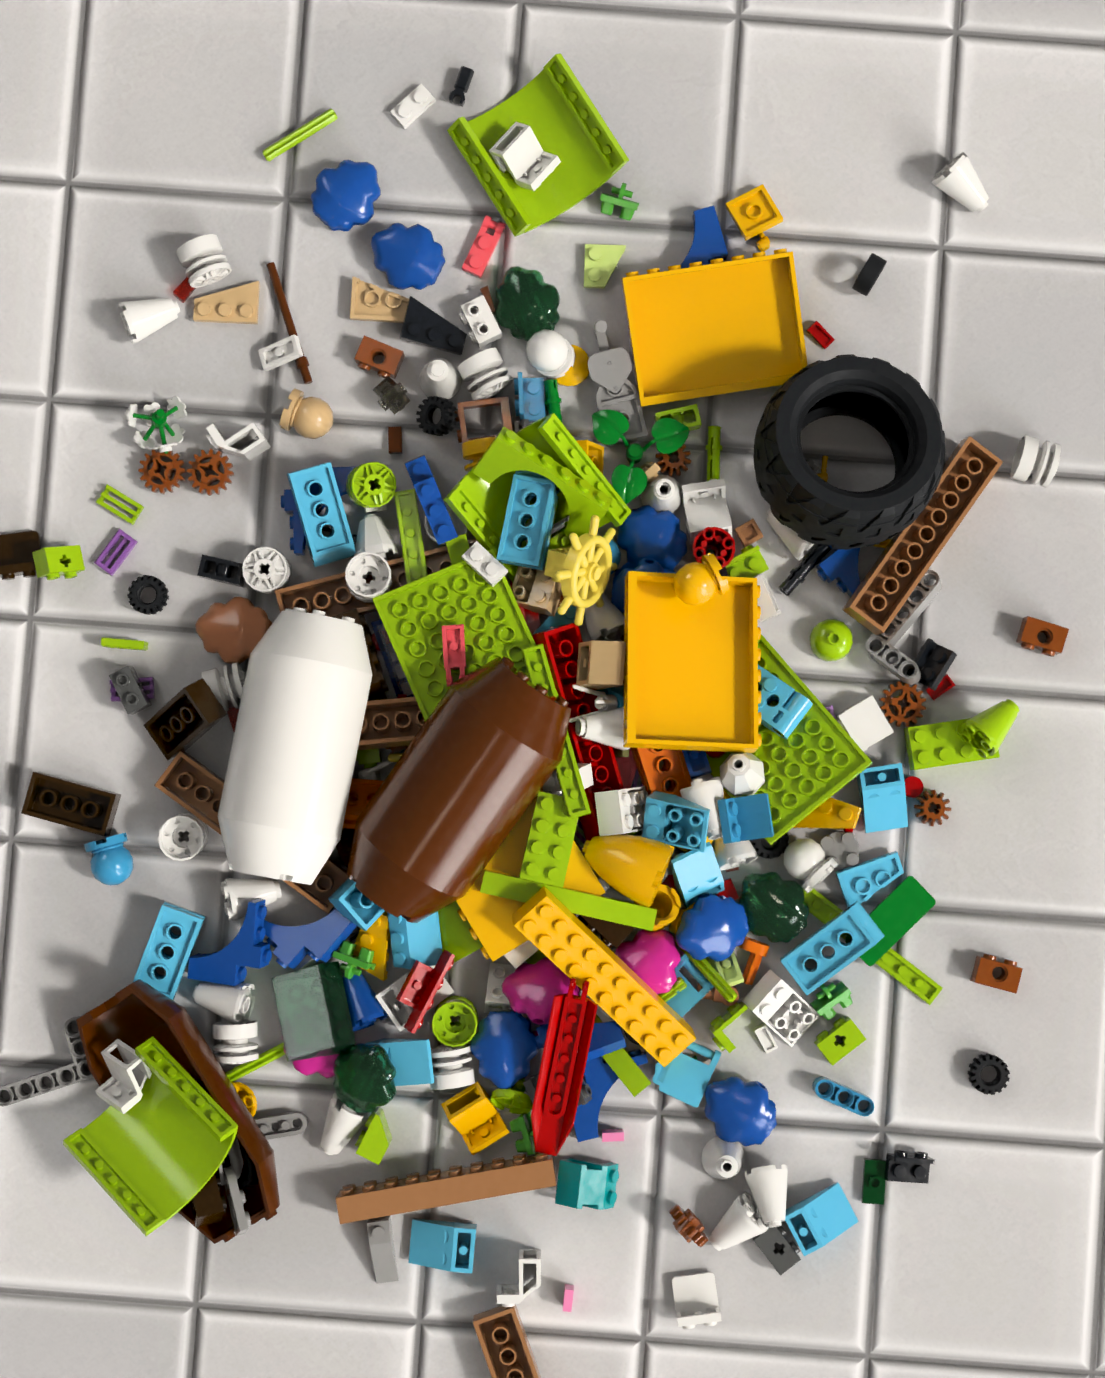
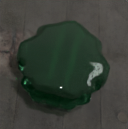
[495,266,560,341]
[738,872,809,943]
[333,1043,397,1113]

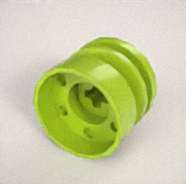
[346,462,396,508]
[432,995,478,1047]

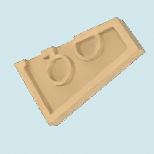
[350,277,409,323]
[193,281,260,324]

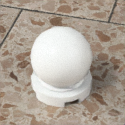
[526,329,575,379]
[783,838,839,893]

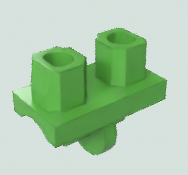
[600,183,639,221]
[332,941,376,979]
[810,981,853,1020]
[509,1112,535,1155]

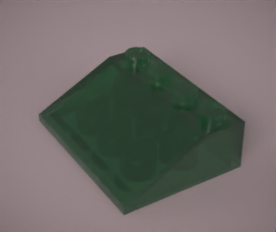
[271,961,356,1062]

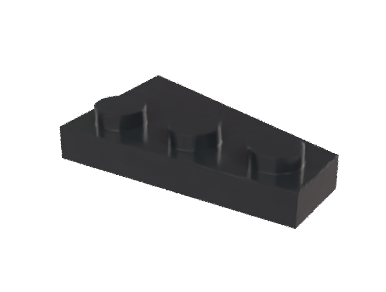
[400,296,467,355]

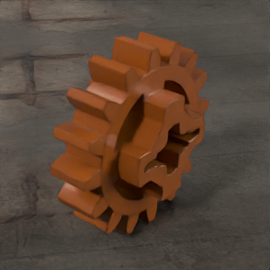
[187,449,234,496]
[138,450,186,494]
[879,681,926,727]
[669,1204,709,1247]

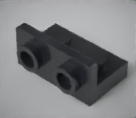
[907,638,957,691]
[884,1150,935,1184]

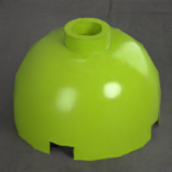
[810,619,853,661]

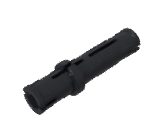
[778,544,831,596]

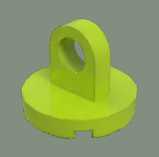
[490,1078,533,1114]

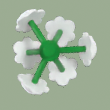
[125,396,187,454]

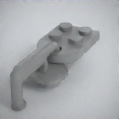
[587,320,648,446]
[216,1136,251,1236]

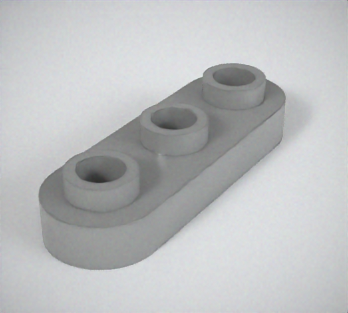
[254,1112,308,1140]

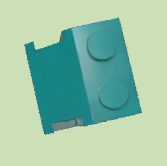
[555,1158,619,1210]

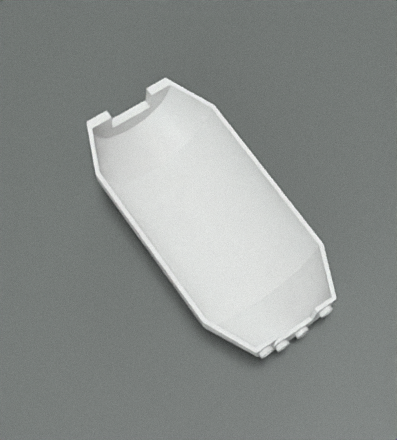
[217,607,372,885]

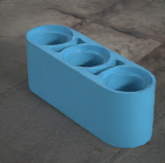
[812,1076,874,1116]

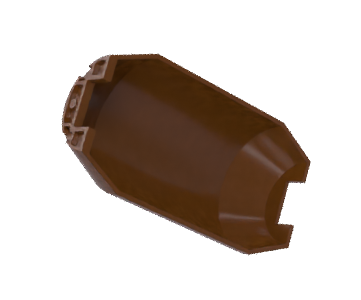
[347,656,571,923]
[76,979,280,1244]

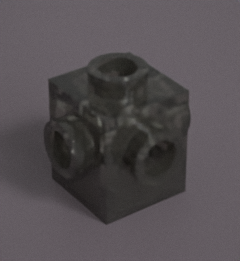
[373,376,410,415]

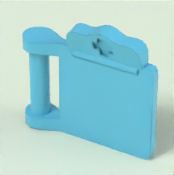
[666,954,714,1017]
[653,1042,722,1108]

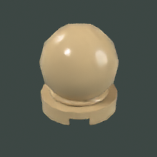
[279,388,333,439]

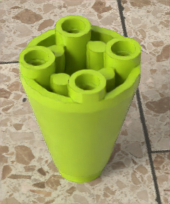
[960,699,1019,758]

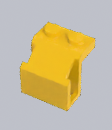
[441,1081,510,1155]

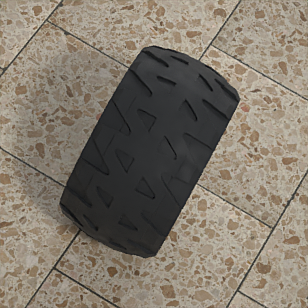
[753,354,945,550]

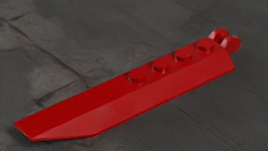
[531,978,598,1156]

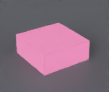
[602,1129,624,1142]
[563,1284,574,1312]

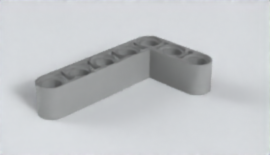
[865,570,942,685]
[0,1016,93,1107]

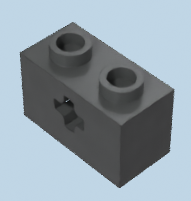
[109,666,152,715]
[753,1226,801,1276]

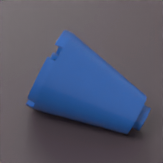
[340,973,388,1032]

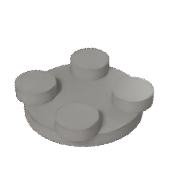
[821,831,859,869]

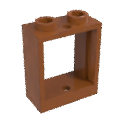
[454,396,513,443]

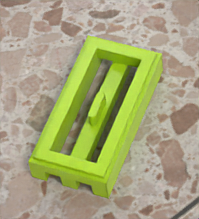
[96,484,144,525]
[101,638,148,651]

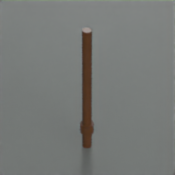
[266,262,313,384]

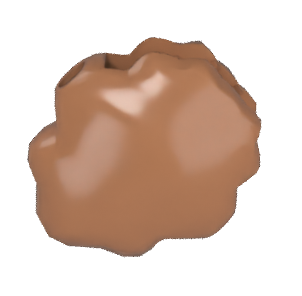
[195,597,272,664]

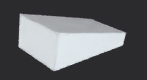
[753,1023,778,1054]

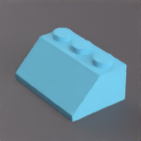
[328,878,385,931]
[387,911,443,969]

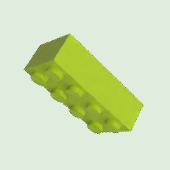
[904,718,1000,770]
[519,791,579,888]

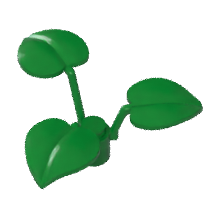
[592,410,689,504]

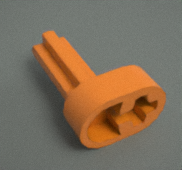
[738,937,770,985]

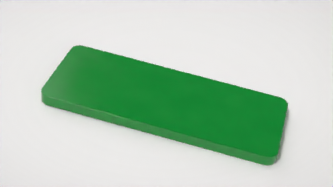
[845,876,936,966]

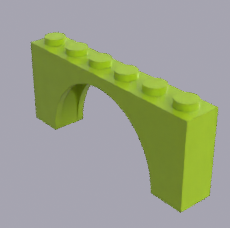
[473,426,612,537]

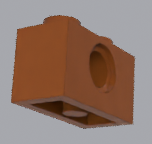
[354,335,405,380]
[1016,616,1069,657]
[970,953,1023,994]

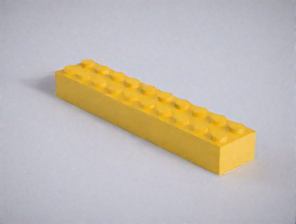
[512,886,696,1067]

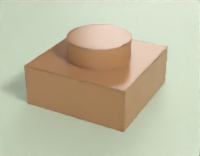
[734,519,764,548]

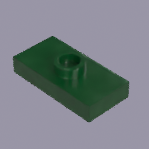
[861,1158,886,1205]

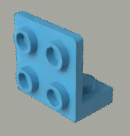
[514,372,545,422]
[717,793,774,844]

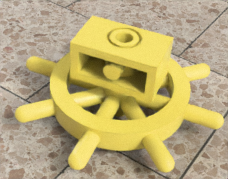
[544,515,617,626]

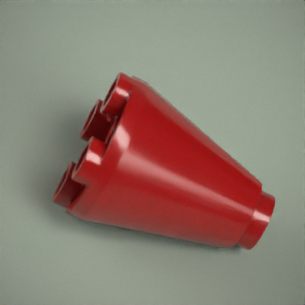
[692,527,735,568]

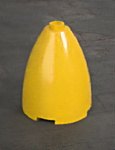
[582,834,675,908]

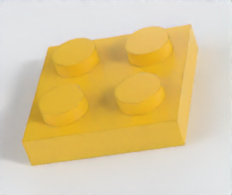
[725,184,783,241]

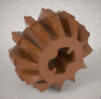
[655,444,691,477]
[914,790,951,826]

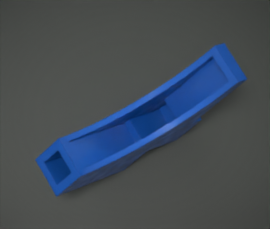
[681,206,728,269]
[405,455,458,545]
[281,466,357,556]
[816,545,860,598]
[188,898,272,986]
[264,909,357,969]
[535,1021,627,1061]
[574,1049,648,1142]

